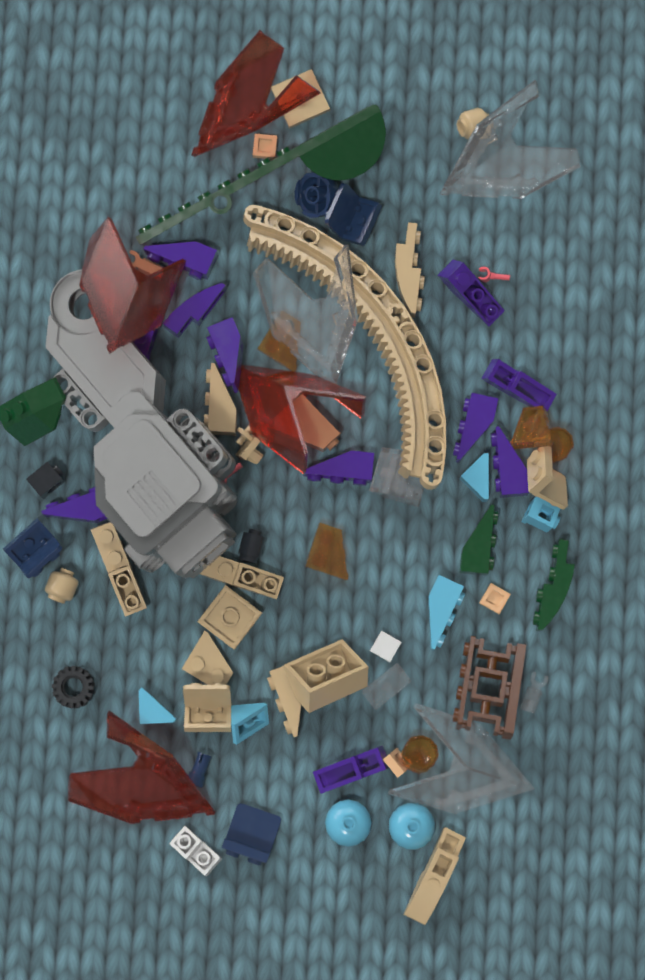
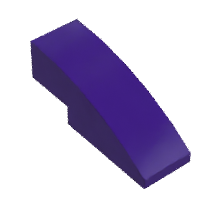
[163,283,227,338]
[481,359,557,414]
[313,745,389,794]

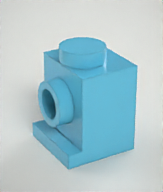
[521,497,561,533]

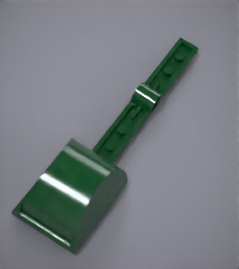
[136,105,386,245]

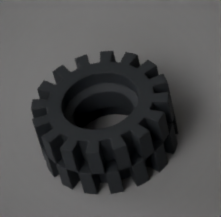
[52,666,95,709]

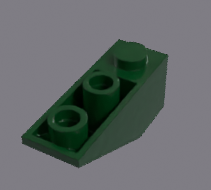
[459,505,498,576]

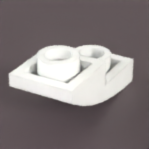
[169,826,222,877]

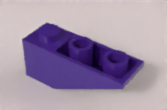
[144,242,218,280]
[437,260,505,327]
[206,317,244,393]
[453,393,498,463]
[490,426,529,498]
[303,450,374,486]
[41,487,108,523]

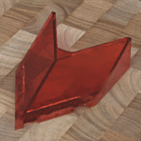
[191,30,320,157]
[79,217,186,354]
[238,365,366,474]
[68,711,215,824]

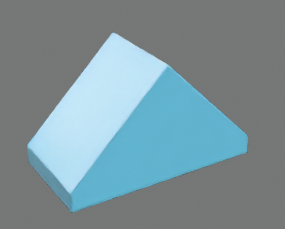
[460,453,489,502]
[138,688,178,725]
[231,703,269,745]

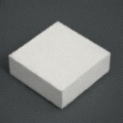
[370,631,401,662]

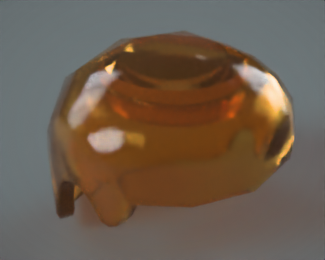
[537,427,574,463]
[401,735,439,774]

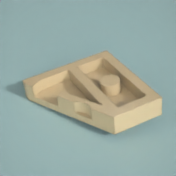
[182,631,233,685]

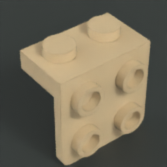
[527,443,568,510]
[183,683,232,732]

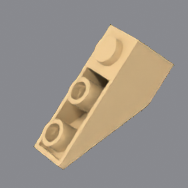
[204,363,237,436]
[267,666,301,738]

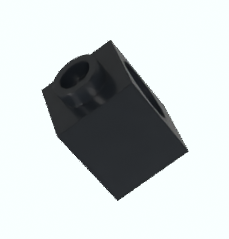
[26,462,64,499]

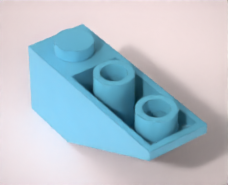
[428,575,466,651]

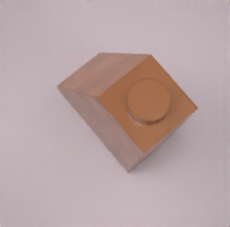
[269,394,340,452]

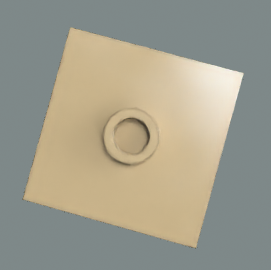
[271,69,330,129]
[197,585,262,650]

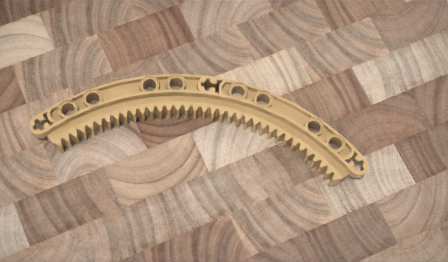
[243,205,446,490]

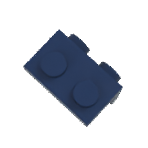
[325,183,382,247]
[3,518,63,579]
[222,803,281,866]

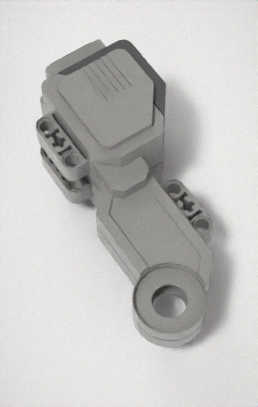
[46,269,237,578]

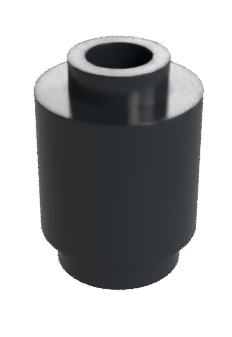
[238,529,266,564]

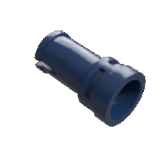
[185,752,212,788]

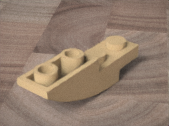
[395,222,425,318]
[91,522,147,617]
[200,556,284,599]
[403,827,466,925]

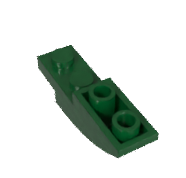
[533,539,575,631]

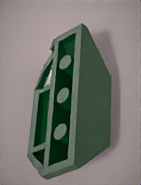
[0,377,66,446]

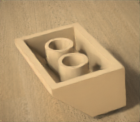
[284,639,368,713]

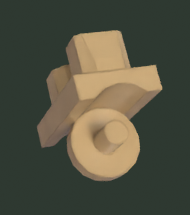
[236,422,277,464]

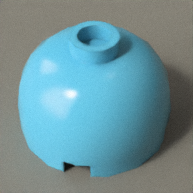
[325,799,372,847]
[389,803,435,850]

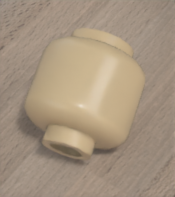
[457,108,492,140]
[45,568,79,604]

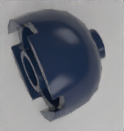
[294,172,339,218]

